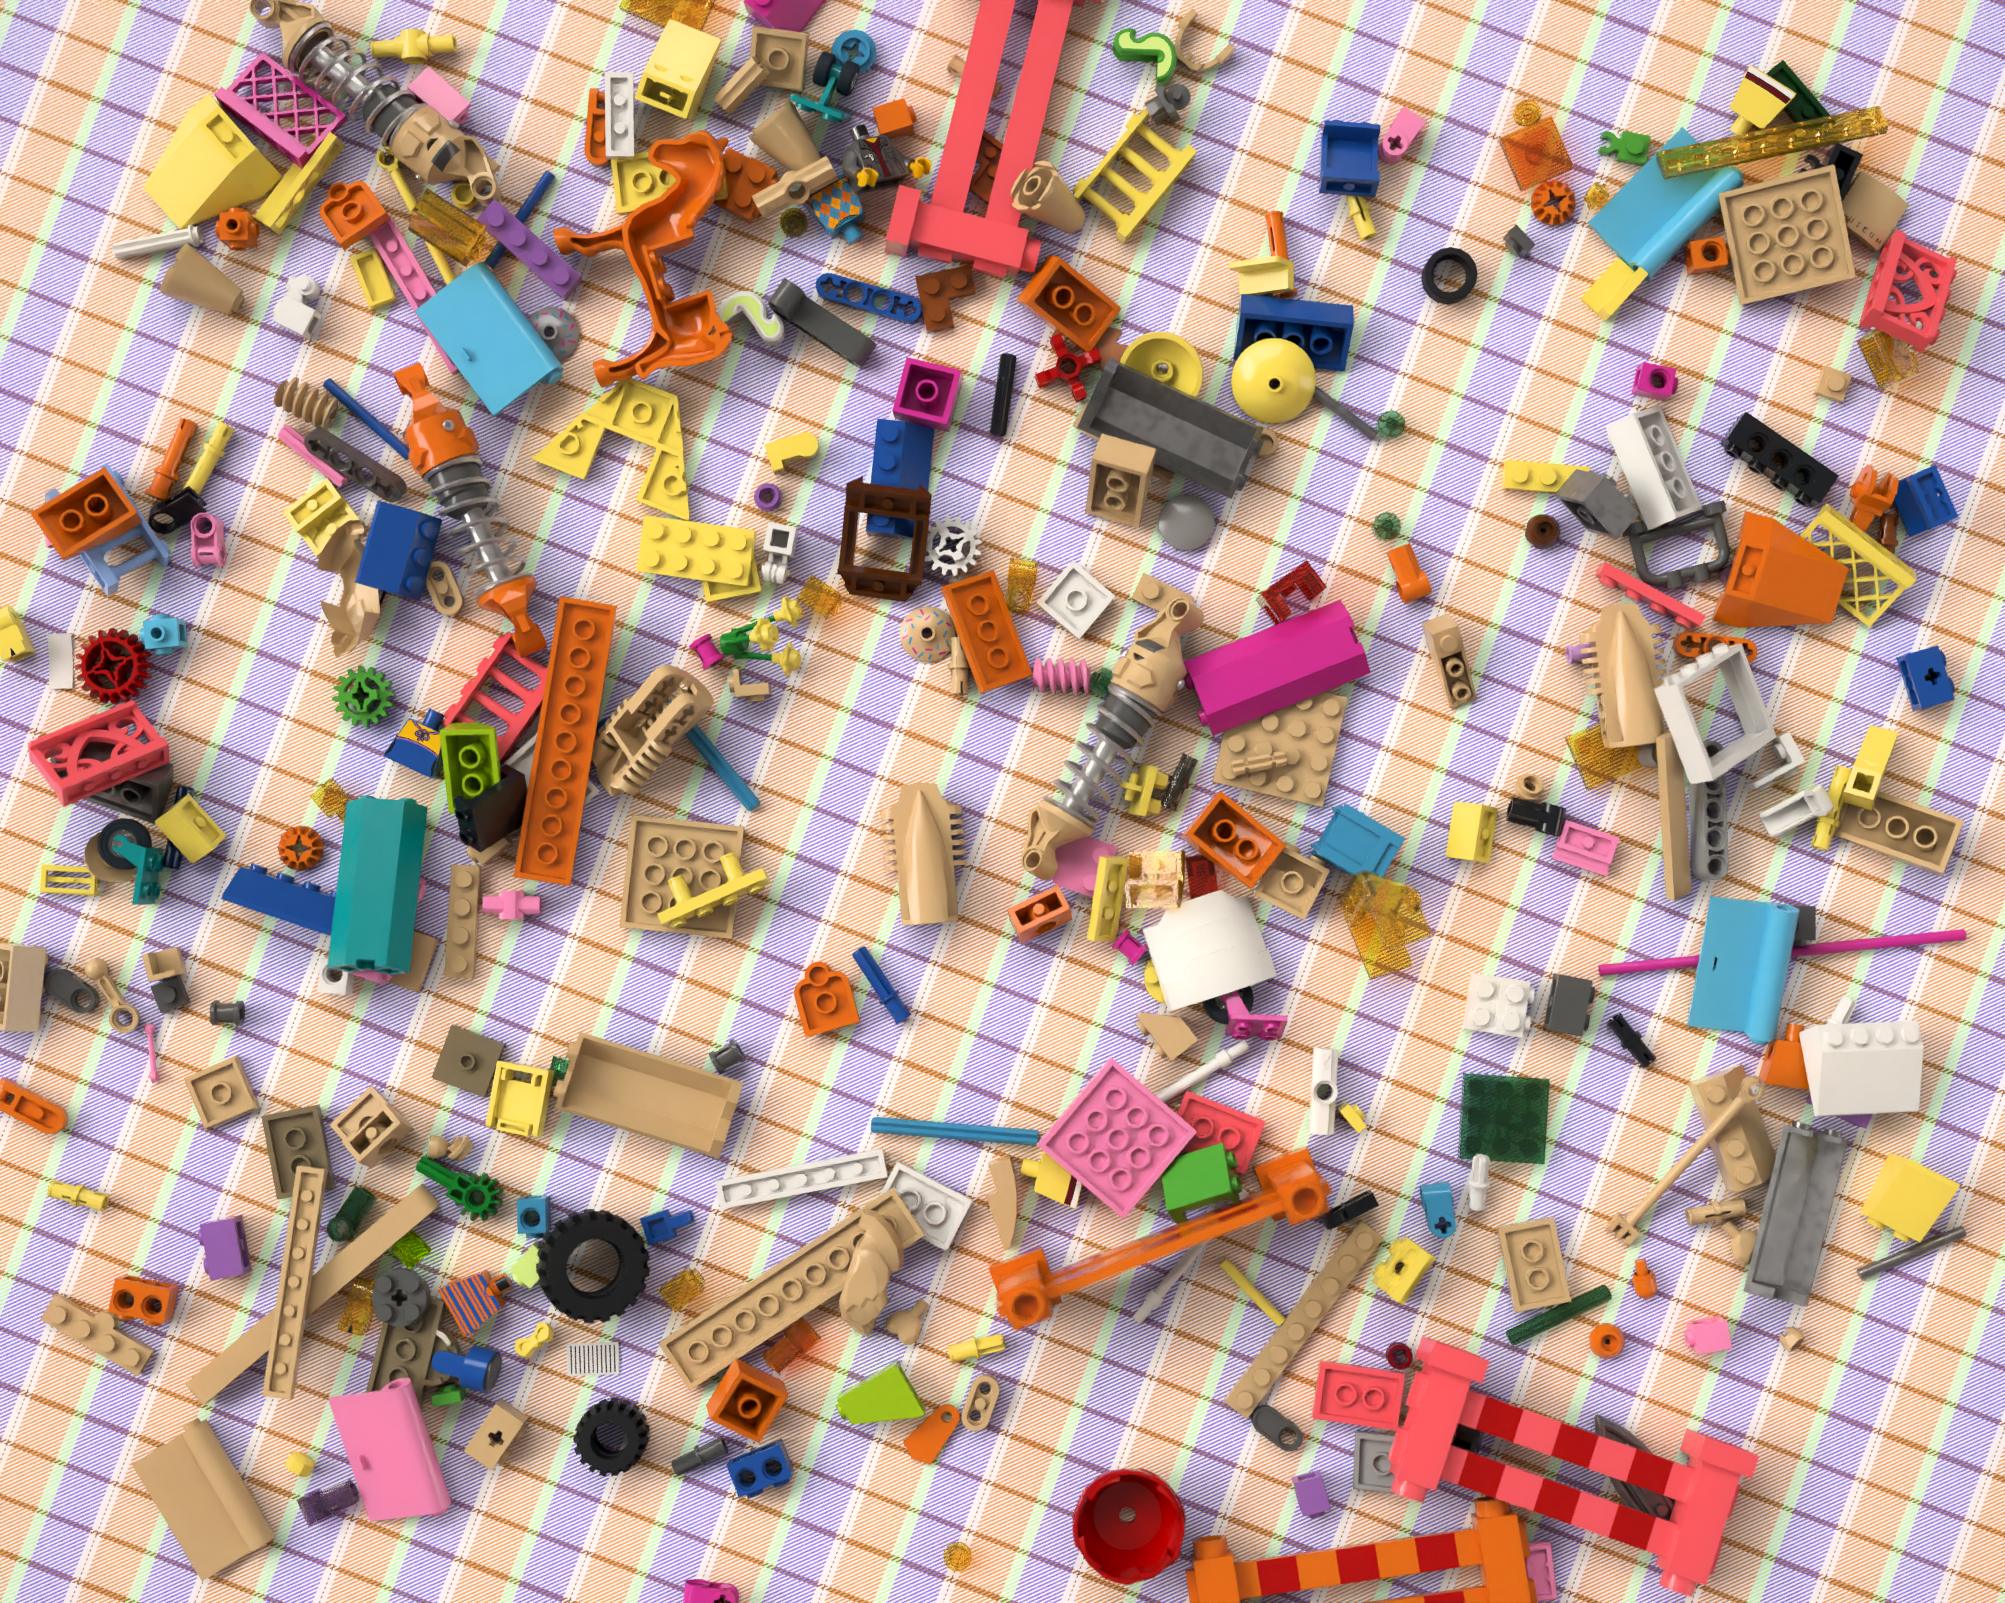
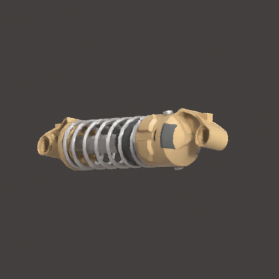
[249,0,502,207]
[1021,597,1204,881]

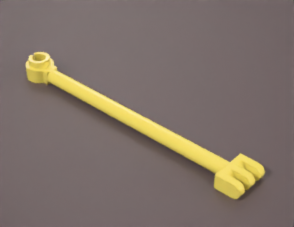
[376,147,456,285]

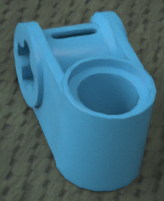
[1420,1181,1456,1238]

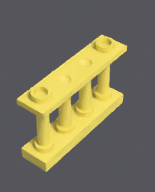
[1072,109,1197,244]

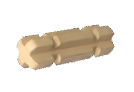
[1231,751,1287,776]

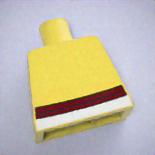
[1730,65,1797,138]
[1020,1150,1082,1209]

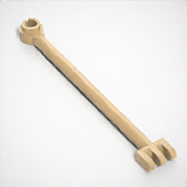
[1605,1075,1765,1246]

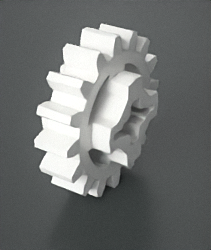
[925,515,982,577]

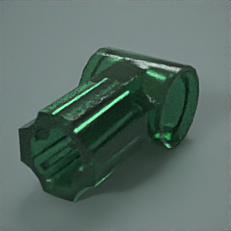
[327,1185,378,1242]

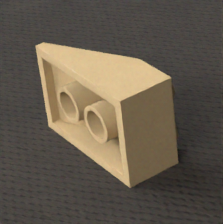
[1085,434,1156,528]

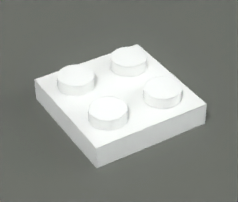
[1036,560,1116,640]

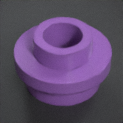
[754,483,782,512]

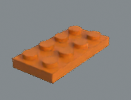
[941,570,1033,694]

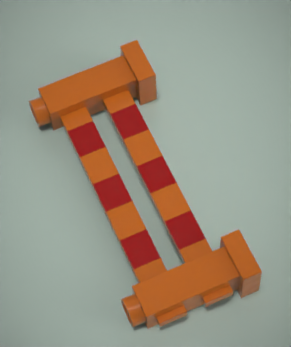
[989,1146,1332,1331]
[1185,1495,1538,1603]

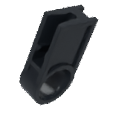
[149,486,207,534]
[1321,1190,1379,1230]

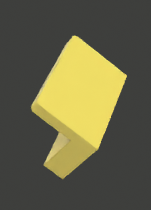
[1229,256,1294,296]
[1581,258,1648,321]
[155,793,227,864]
[1446,802,1498,864]

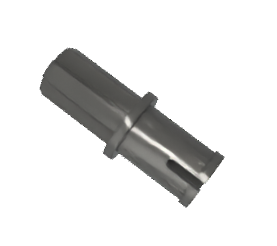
[671,1436,728,1476]

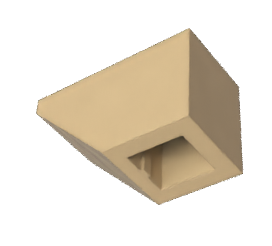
[1135,1011,1198,1061]

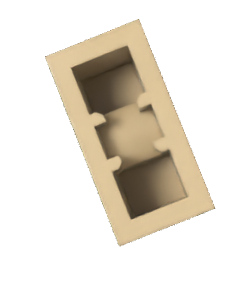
[463,1398,529,1471]

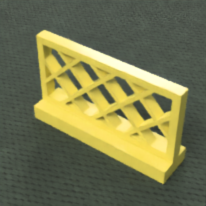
[1799,503,1917,627]

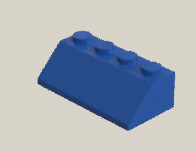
[1233,294,1354,372]
[866,419,934,540]
[221,863,336,936]

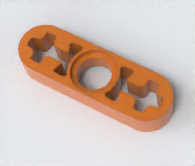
[1673,631,1757,663]

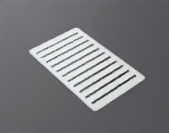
[566,1342,620,1376]

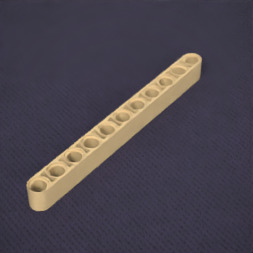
[185,1183,441,1406]

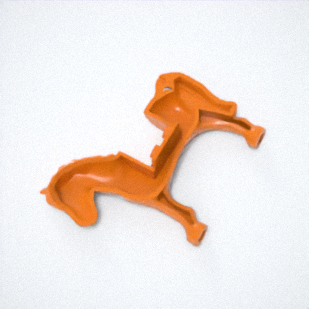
[553,130,732,388]

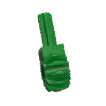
[416,1156,504,1221]

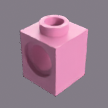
[1684,1316,1732,1355]

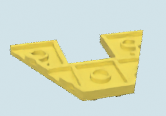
[531,378,690,521]

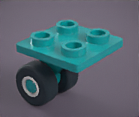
[790,51,860,123]

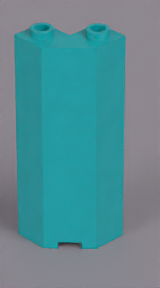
[327,795,428,976]

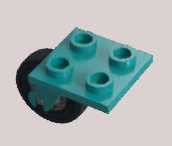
[98,819,164,905]

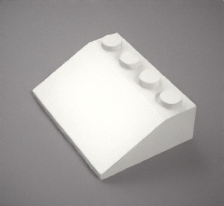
[1799,1021,1924,1117]

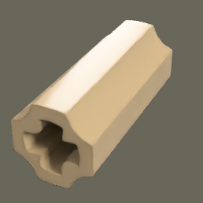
[713,56,770,115]

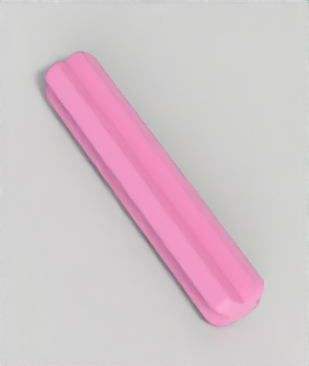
[278,425,349,487]

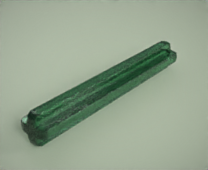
[1506,1285,1612,1345]

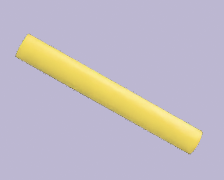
[1218,1258,1286,1326]

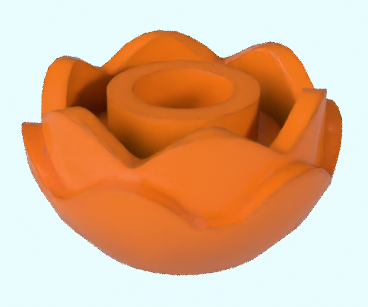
[1589,1323,1625,1359]

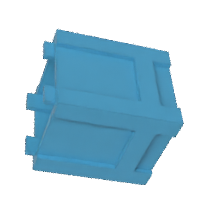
[1309,804,1406,888]

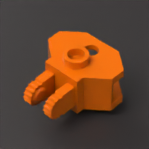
[1849,464,1899,532]

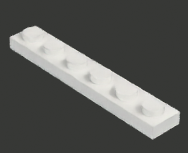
[715,1148,888,1209]

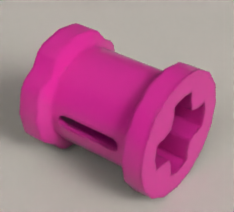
[689,634,725,671]
[1111,929,1148,966]

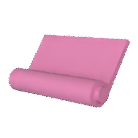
[328,1378,452,1521]

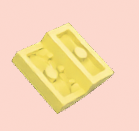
[283,478,361,558]

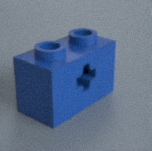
[1896,645,1955,711]

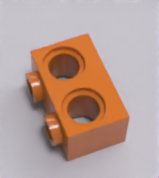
[108,1274,179,1326]

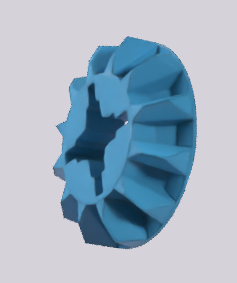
[831,30,876,74]

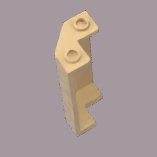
[553,1032,744,1159]

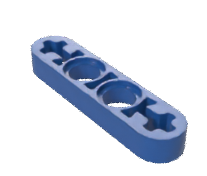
[816,273,922,324]

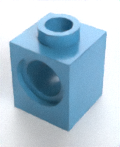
[517,1195,551,1238]

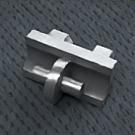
[1145,84,1191,125]

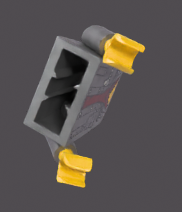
[842,124,931,195]

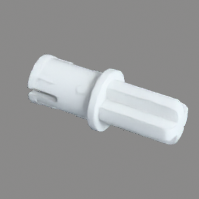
[1825,996,1857,1024]
[1467,1154,1490,1211]

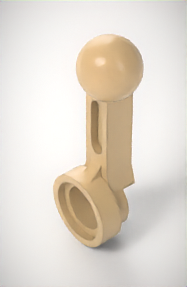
[85,958,140,1033]

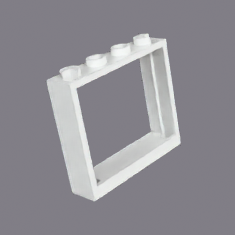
[1654,643,1777,784]

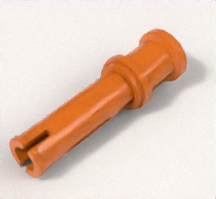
[1265,211,1298,299]
[144,417,198,501]

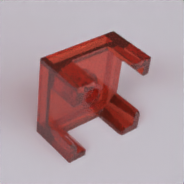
[1255,560,1327,626]

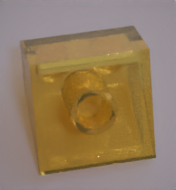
[1857,329,1919,391]

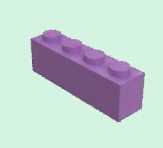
[476,199,583,301]

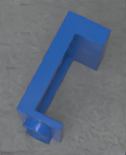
[1893,465,1959,537]

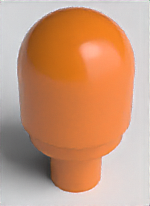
[1632,1259,1657,1299]

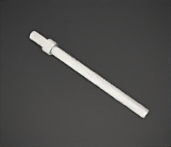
[1155,1040,1250,1103]
[1132,1188,1249,1324]

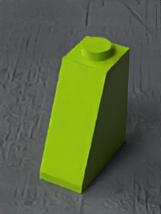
[836,1360,926,1425]

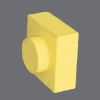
[1337,1102,1367,1133]

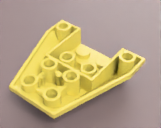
[143,93,283,230]

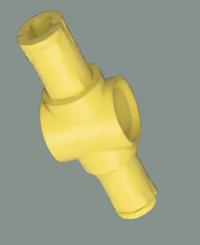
[370,29,457,64]

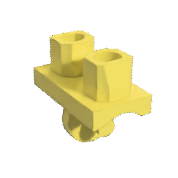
[1119,764,1169,817]

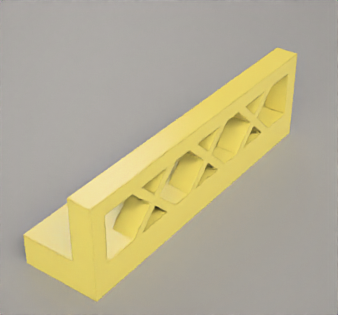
[254,132,345,236]

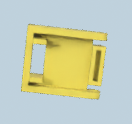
[486,1060,554,1138]

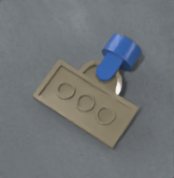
[366,1289,502,1410]

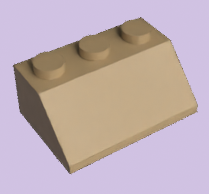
[0,942,48,1032]

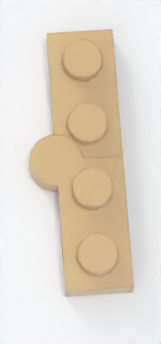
[40,1293,155,1376]

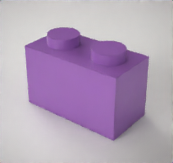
[198,1215,252,1281]

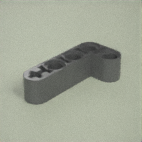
[768,278,877,369]

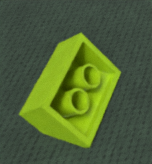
[439,722,501,813]

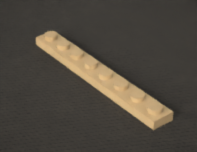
[262,1165,328,1400]
[1224,1219,1383,1419]

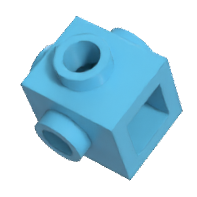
[140,614,188,656]

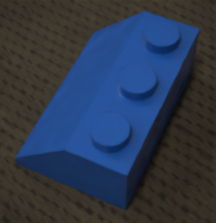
[355,501,442,601]

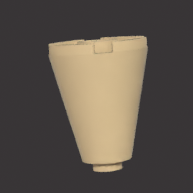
[748,100,821,171]
[1010,161,1085,234]
[160,244,245,315]

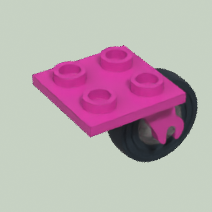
[1202,986,1288,1041]

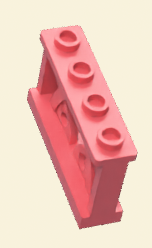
[1859,229,1957,353]
[28,700,170,807]

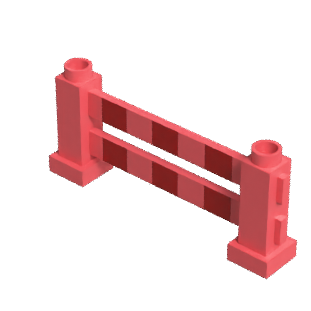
[1387,1335,1759,1597]

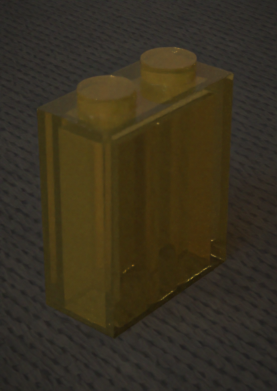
[408,188,487,268]

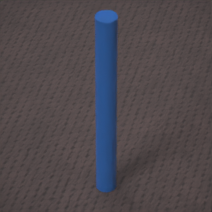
[485,170,555,269]
[323,378,409,460]

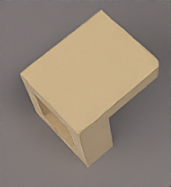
[142,946,187,982]

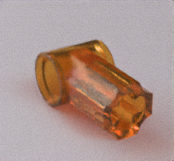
[762,1317,821,1374]

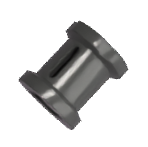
[210,1000,245,1026]
[709,1039,746,1074]

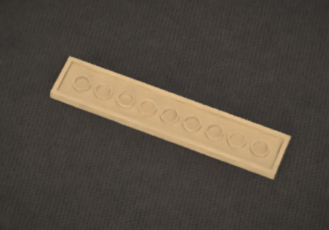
[658,1186,926,1391]

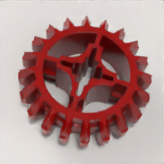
[74,628,154,705]

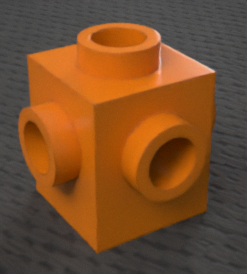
[216,208,260,251]

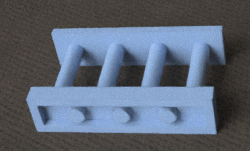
[45,463,170,596]

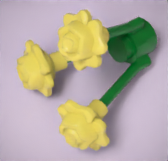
[720,596,803,677]

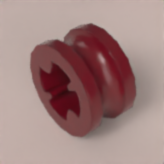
[1386,1342,1413,1370]

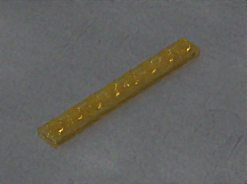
[1656,106,1888,180]

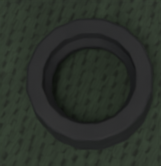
[1421,247,1478,304]

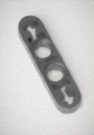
[304,428,407,502]

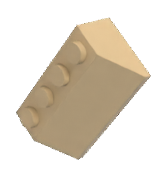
[1688,1064,1776,1193]

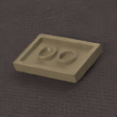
[261,1104,336,1200]

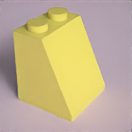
[1860,1153,1960,1243]

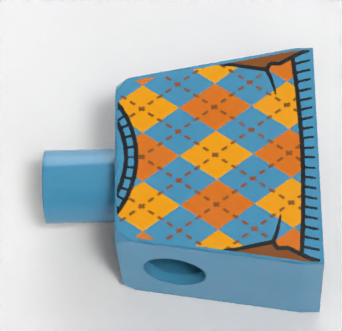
[803,173,865,245]

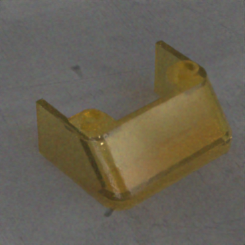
[1340,870,1432,980]

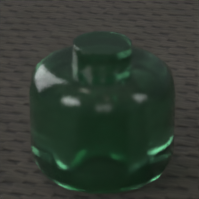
[1376,410,1405,440]
[1372,512,1401,541]
[1090,667,1113,699]

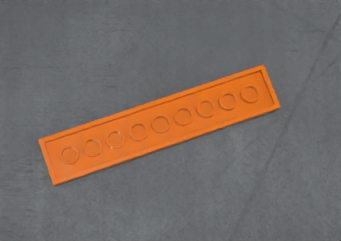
[513,596,617,886]

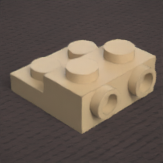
[1253,842,1330,921]

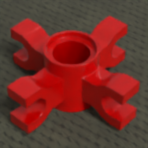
[1035,333,1102,403]

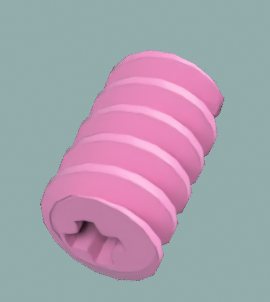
[1033,658,1090,695]

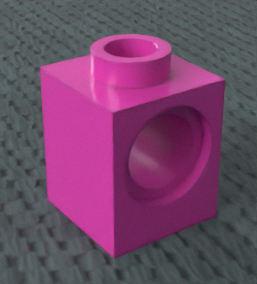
[1631,362,1678,401]

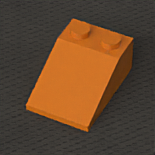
[1016,255,1122,353]
[30,467,143,561]
[1180,791,1286,889]

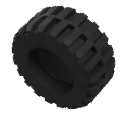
[536,1209,650,1324]

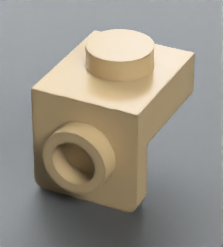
[729,668,771,703]

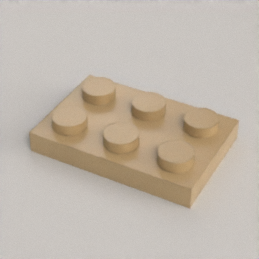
[1497,1216,1571,1312]

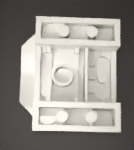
[1143,890,1277,1011]

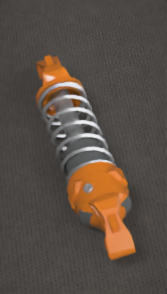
[393,362,547,658]

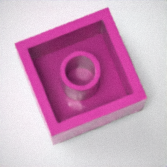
[892,357,963,432]

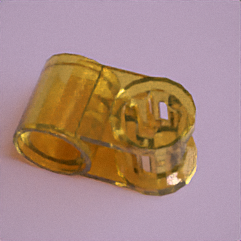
[1006,558,1038,614]

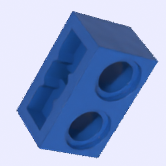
[726,1439,794,1498]

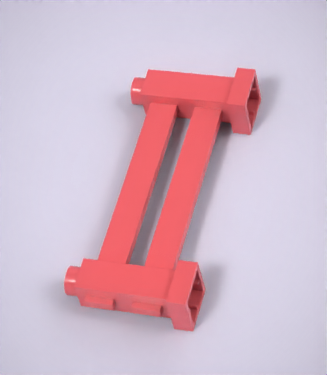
[884,0,1101,279]

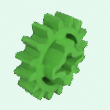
[332,666,396,727]

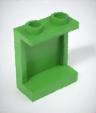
[1161,1142,1242,1224]

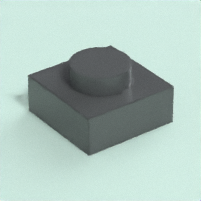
[1503,224,1535,258]
[151,976,190,1013]

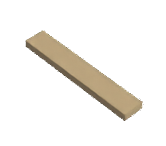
[1656,731,1691,901]

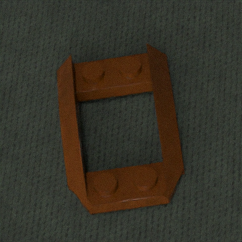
[837,476,932,602]

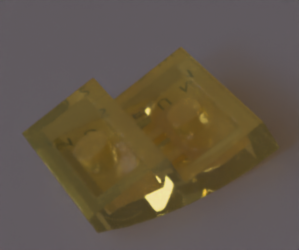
[1125,850,1185,908]

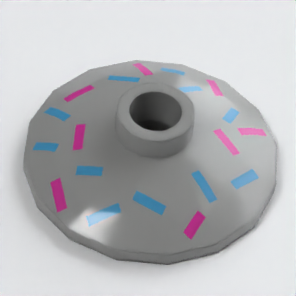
[529,307,580,361]

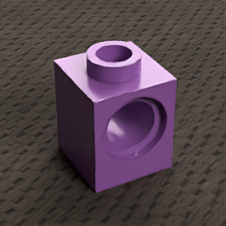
[1291,1470,1331,1518]

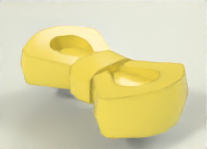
[515,1322,554,1359]

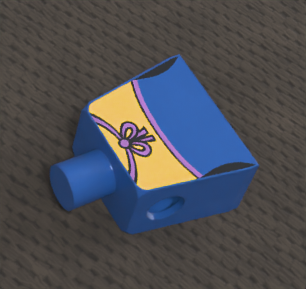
[383,708,444,780]

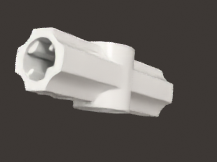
[1309,1048,1338,1135]

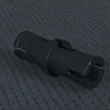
[1606,1013,1656,1068]

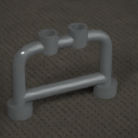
[1622,500,1730,590]

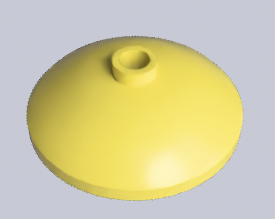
[1120,331,1203,398]
[1231,338,1316,423]

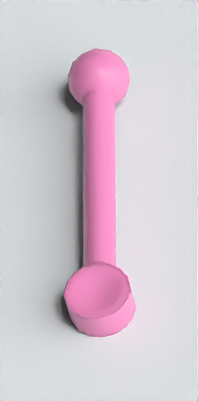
[144,1023,159,1083]

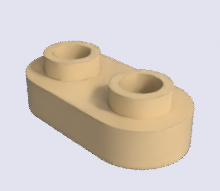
[425,561,464,616]
[961,1374,999,1431]

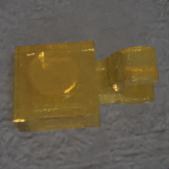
[310,778,352,823]

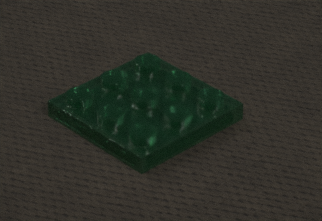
[1458,1073,1550,1164]

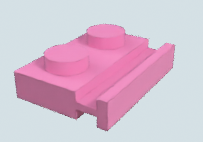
[1551,820,1619,877]

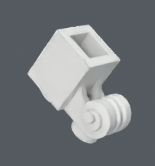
[273,275,322,340]
[761,522,799,584]

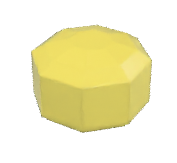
[285,1451,316,1477]

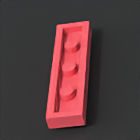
[1594,562,1705,629]

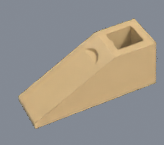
[1421,613,1477,708]

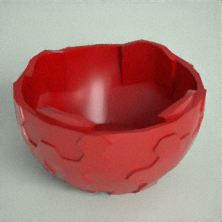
[1072,1468,1186,1585]

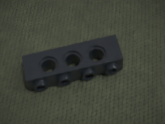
[1719,412,1839,507]

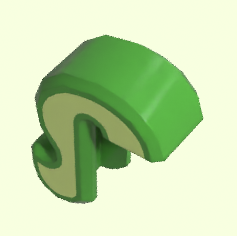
[1113,28,1177,88]

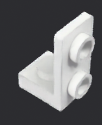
[1746,732,1806,791]

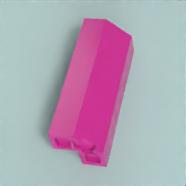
[1183,600,1370,736]

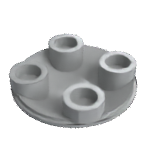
[1158,494,1215,551]

